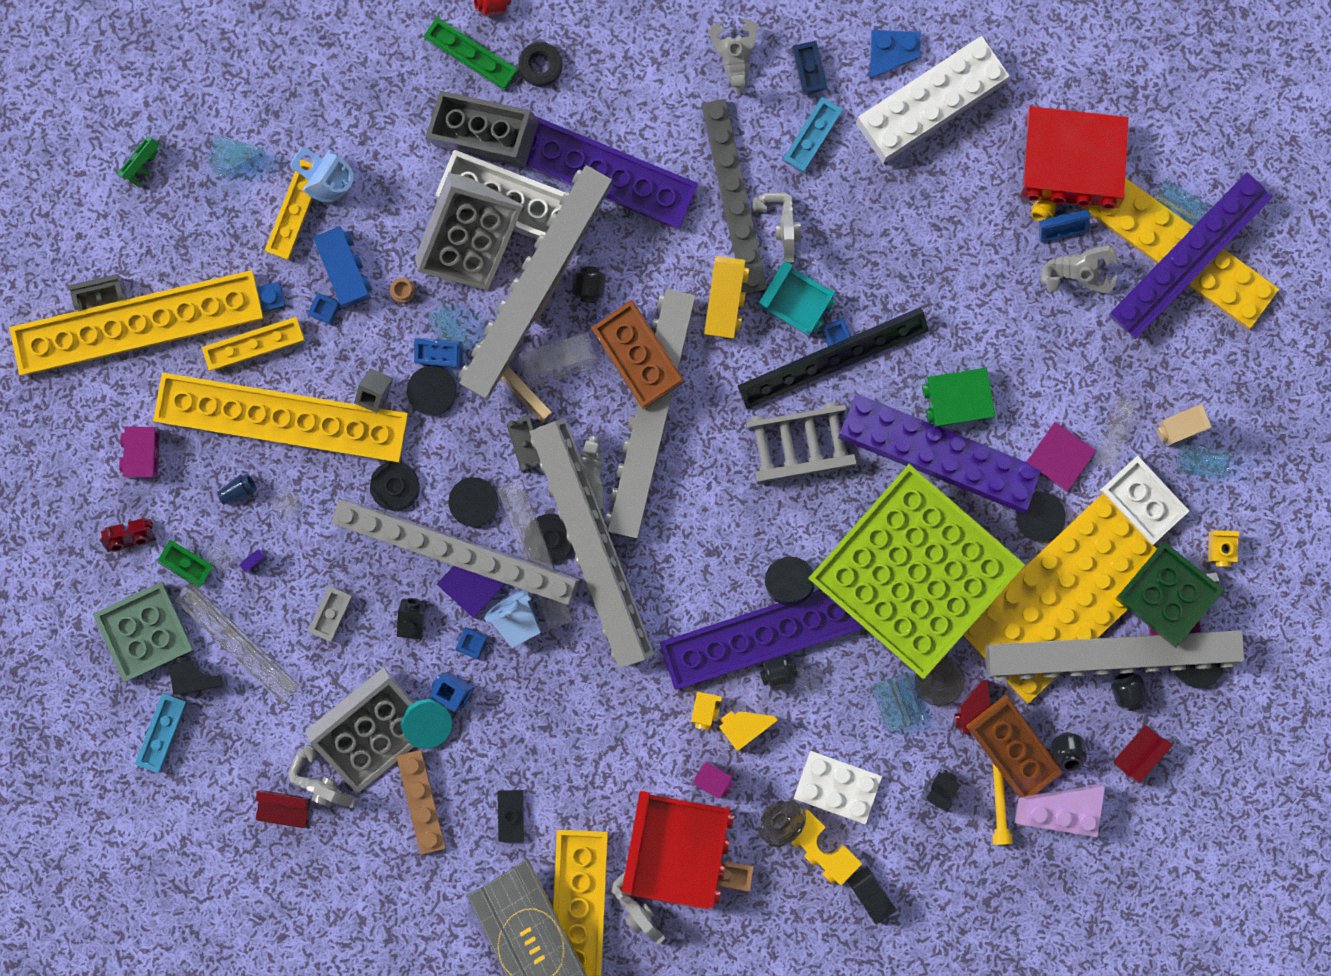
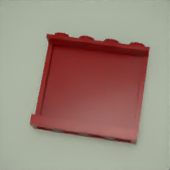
[1020,106,1129,210]
[621,791,734,911]

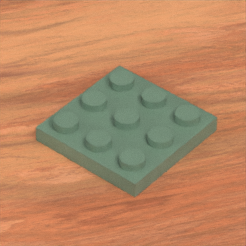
[93,582,194,683]

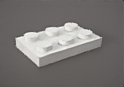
[1100,456,1189,545]
[793,751,882,824]

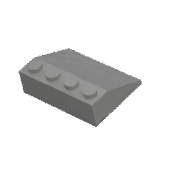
[415,172,523,291]
[305,667,415,794]

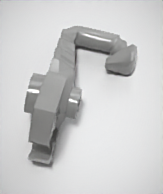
[708,18,758,94]
[752,192,801,264]
[1040,245,1118,294]
[580,436,604,510]
[288,745,358,808]
[611,872,666,945]

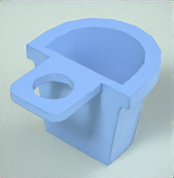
[291,147,353,202]
[484,590,542,648]

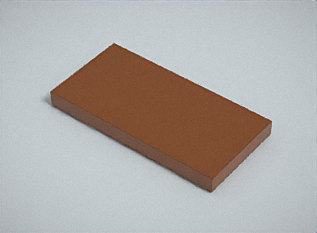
[591,300,685,410]
[966,695,1064,798]

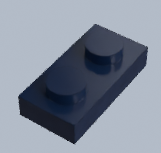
[792,40,827,95]

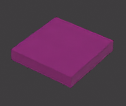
[1026,422,1096,492]

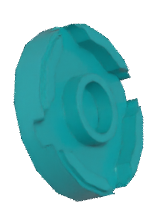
[401,699,452,749]

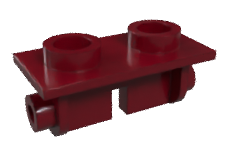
[100,518,156,552]

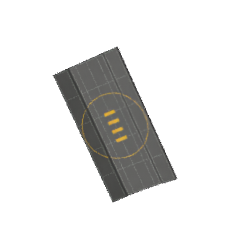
[467,859,587,976]

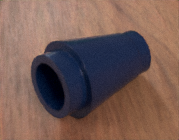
[217,474,257,505]

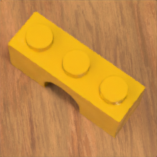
[785,808,862,886]

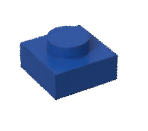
[257,282,286,312]

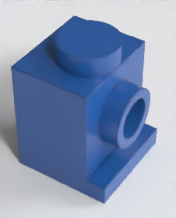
[430,671,475,712]

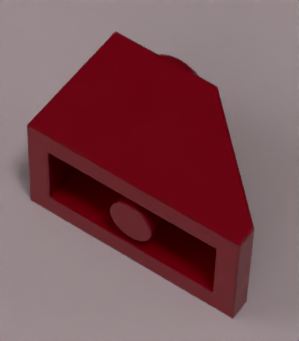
[954,680,990,734]

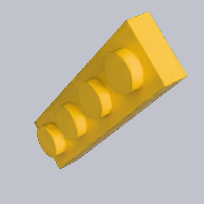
[264,159,313,261]
[201,316,305,372]

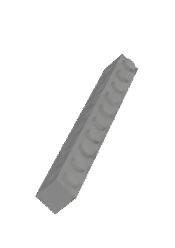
[458,165,613,401]
[605,289,695,540]
[529,418,654,668]
[331,499,581,605]
[985,630,1244,680]

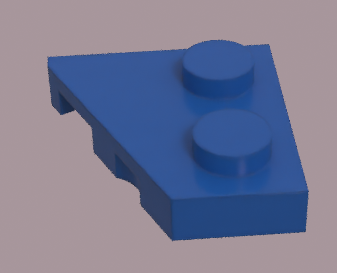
[869,30,921,79]

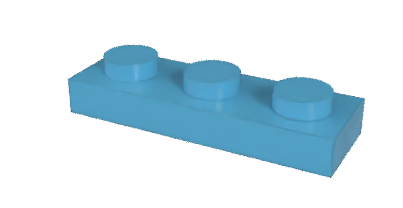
[783,97,843,174]
[135,693,188,773]

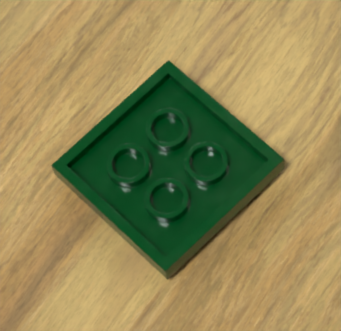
[1116,541,1225,648]

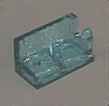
[1153,177,1210,225]
[1175,444,1234,480]

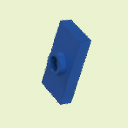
[1039,210,1090,242]
[414,338,463,367]

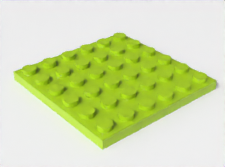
[808,464,1025,679]

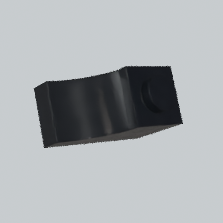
[168,656,228,695]
[921,770,961,812]
[846,865,897,925]

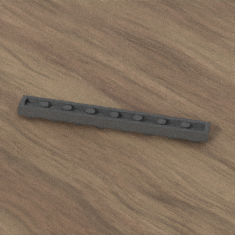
[701,99,767,295]

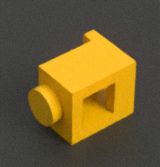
[1208,530,1239,567]
[691,692,722,731]

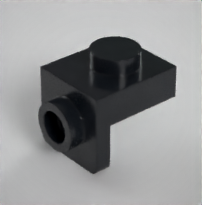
[397,598,426,640]

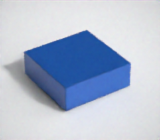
[307,292,340,326]
[820,318,851,346]
[455,627,488,660]

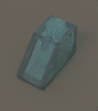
[207,135,267,176]

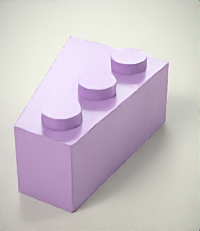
[1015,784,1105,837]

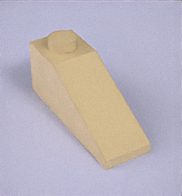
[1157,404,1211,446]

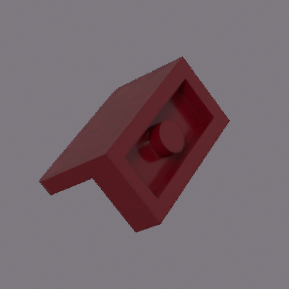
[1113,725,1173,783]
[255,790,311,828]

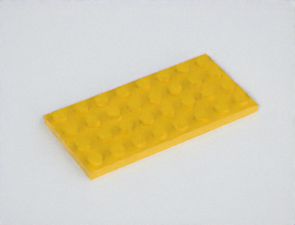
[963,493,1157,704]

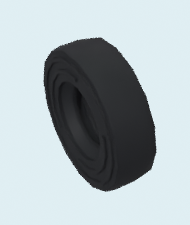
[518,42,562,87]

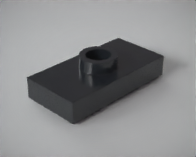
[497,790,524,842]

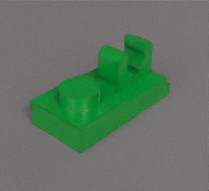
[117,136,160,187]
[157,539,213,588]

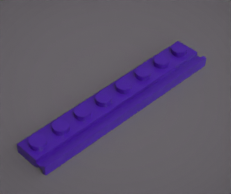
[1108,172,1273,340]

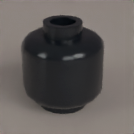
[572,266,605,303]
[760,655,799,691]
[1111,673,1148,711]
[1051,732,1087,771]

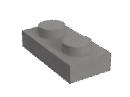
[308,586,353,642]

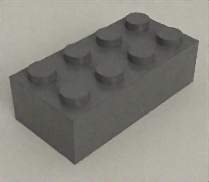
[426,91,540,167]

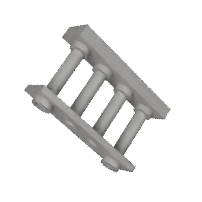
[746,402,856,484]

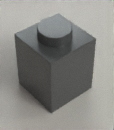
[354,368,393,413]

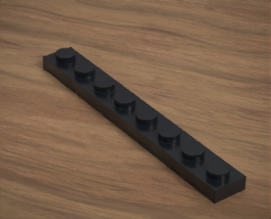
[737,307,929,409]

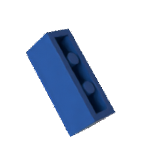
[313,226,373,309]

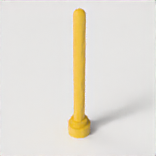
[992,764,1013,845]

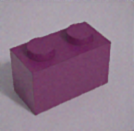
[119,426,160,479]
[692,761,734,800]

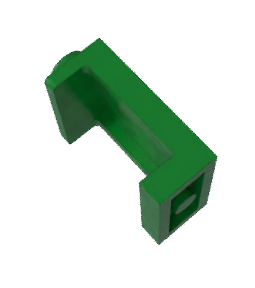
[922,367,995,428]

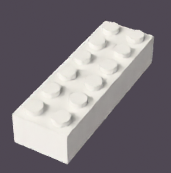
[856,36,1009,164]
[435,150,583,255]

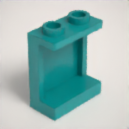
[758,260,837,337]

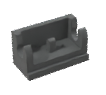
[68,274,127,311]
[507,415,540,472]

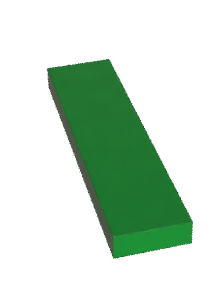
[423,17,519,91]

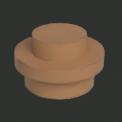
[390,278,415,303]

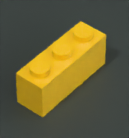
[704,256,749,338]

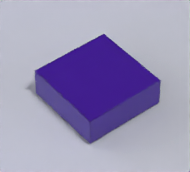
[240,549,269,574]

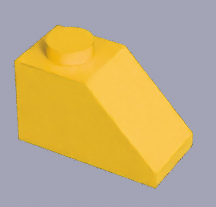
[718,710,777,751]

